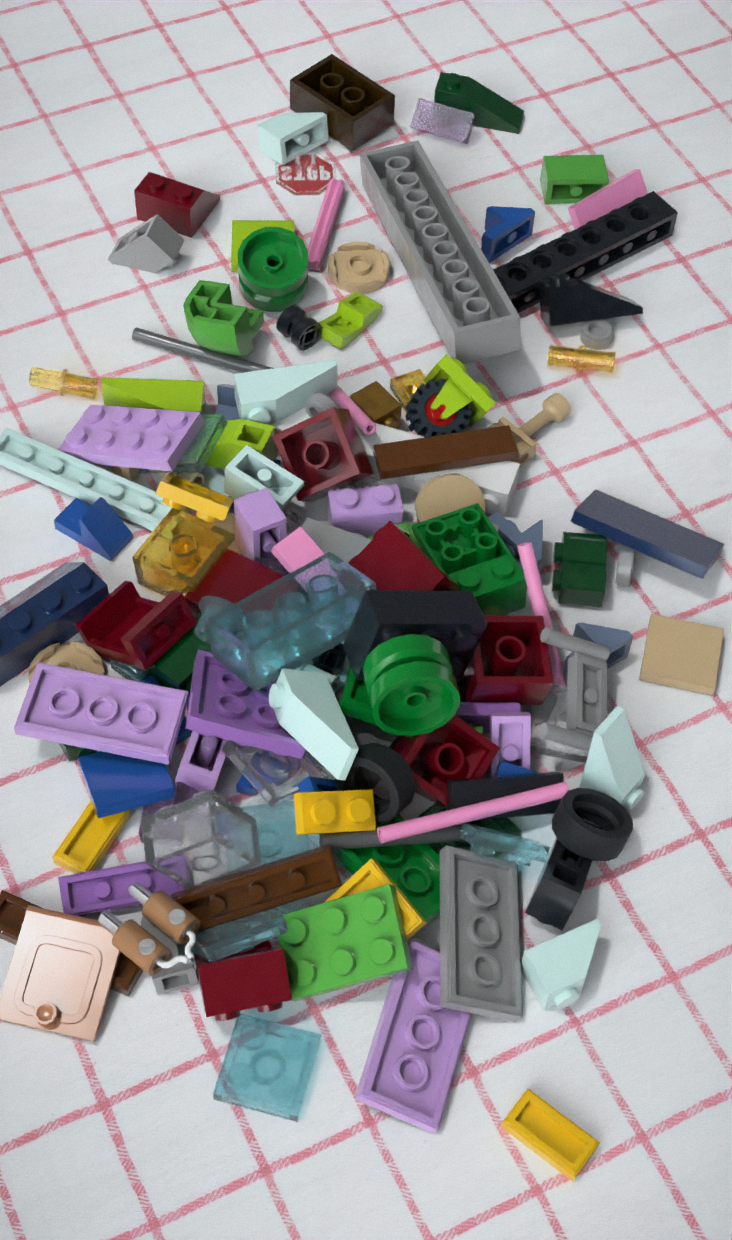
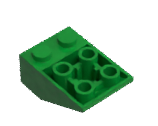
[412,503,527,616]

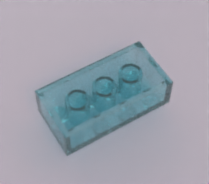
[204,552,377,692]

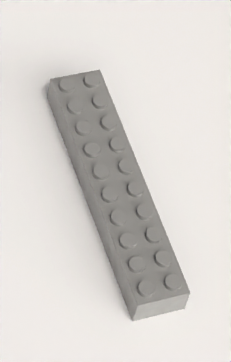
[359,140,521,364]

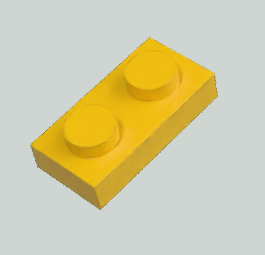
[294,790,376,835]

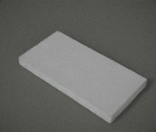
[439,845,523,1022]

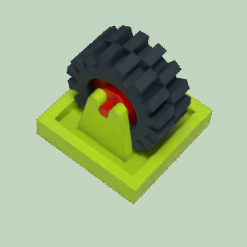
[405,354,496,437]

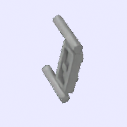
[538,628,610,751]

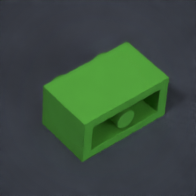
[540,155,609,204]

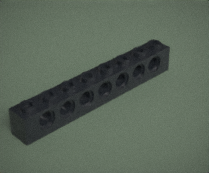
[493,191,678,313]

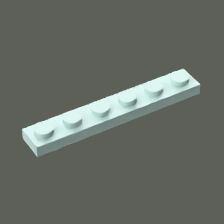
[0,428,187,538]

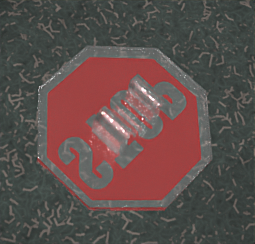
[275,151,336,195]

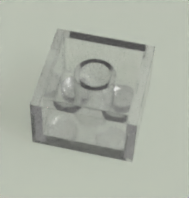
[142,790,262,888]

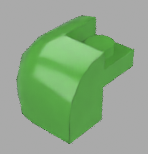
[183,280,265,357]

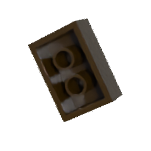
[290,54,395,151]

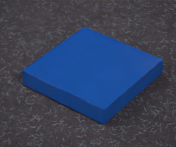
[78,751,176,819]

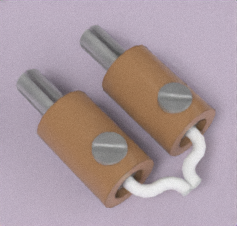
[98,882,200,976]

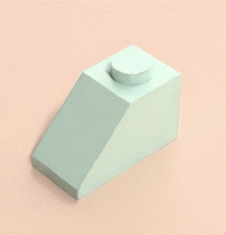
[257,112,329,165]
[224,445,304,509]
[521,919,602,1011]

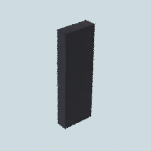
[447,771,564,820]

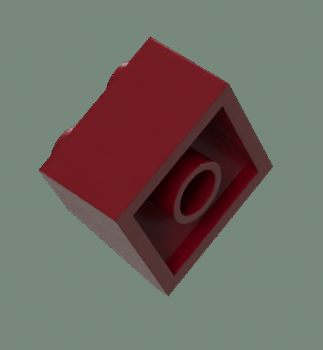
[134,172,220,238]
[392,715,500,809]
[193,935,292,1021]

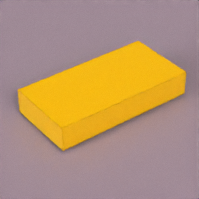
[52,800,131,874]
[501,1088,600,1182]

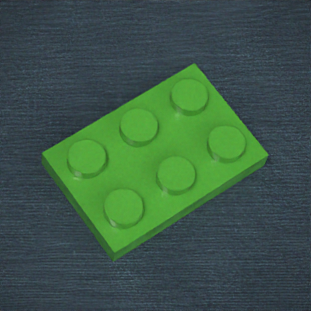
[274,884,413,1001]

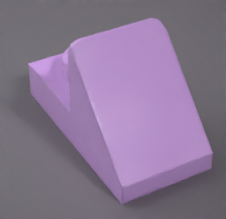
[488,712,531,777]

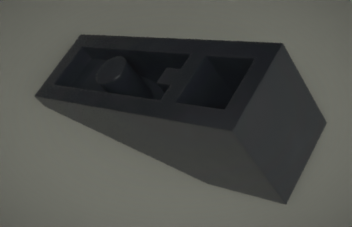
[539,273,643,326]
[525,818,603,931]

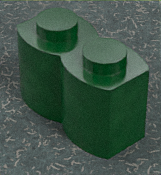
[551,531,607,608]

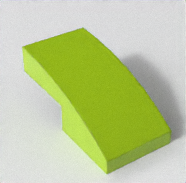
[319,291,383,349]

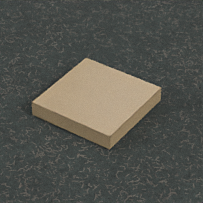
[639,614,724,696]

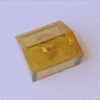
[132,508,235,597]

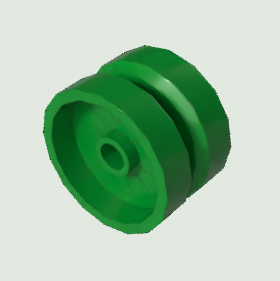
[238,227,308,312]
[362,634,460,736]

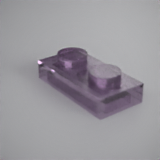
[410,98,476,145]

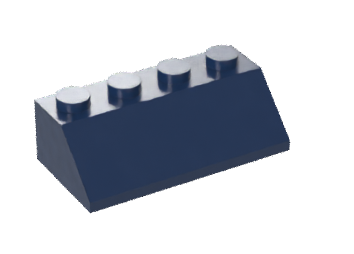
[0,562,109,687]

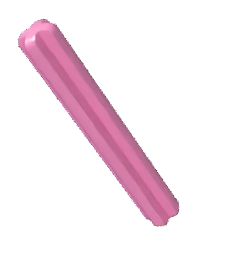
[307,178,345,271]

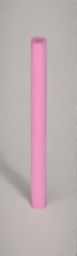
[377,782,569,844]

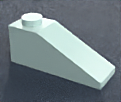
[234,360,337,424]
[269,668,359,780]
[579,705,645,811]

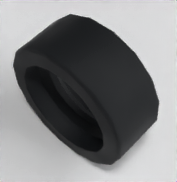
[335,743,416,825]
[552,788,633,861]

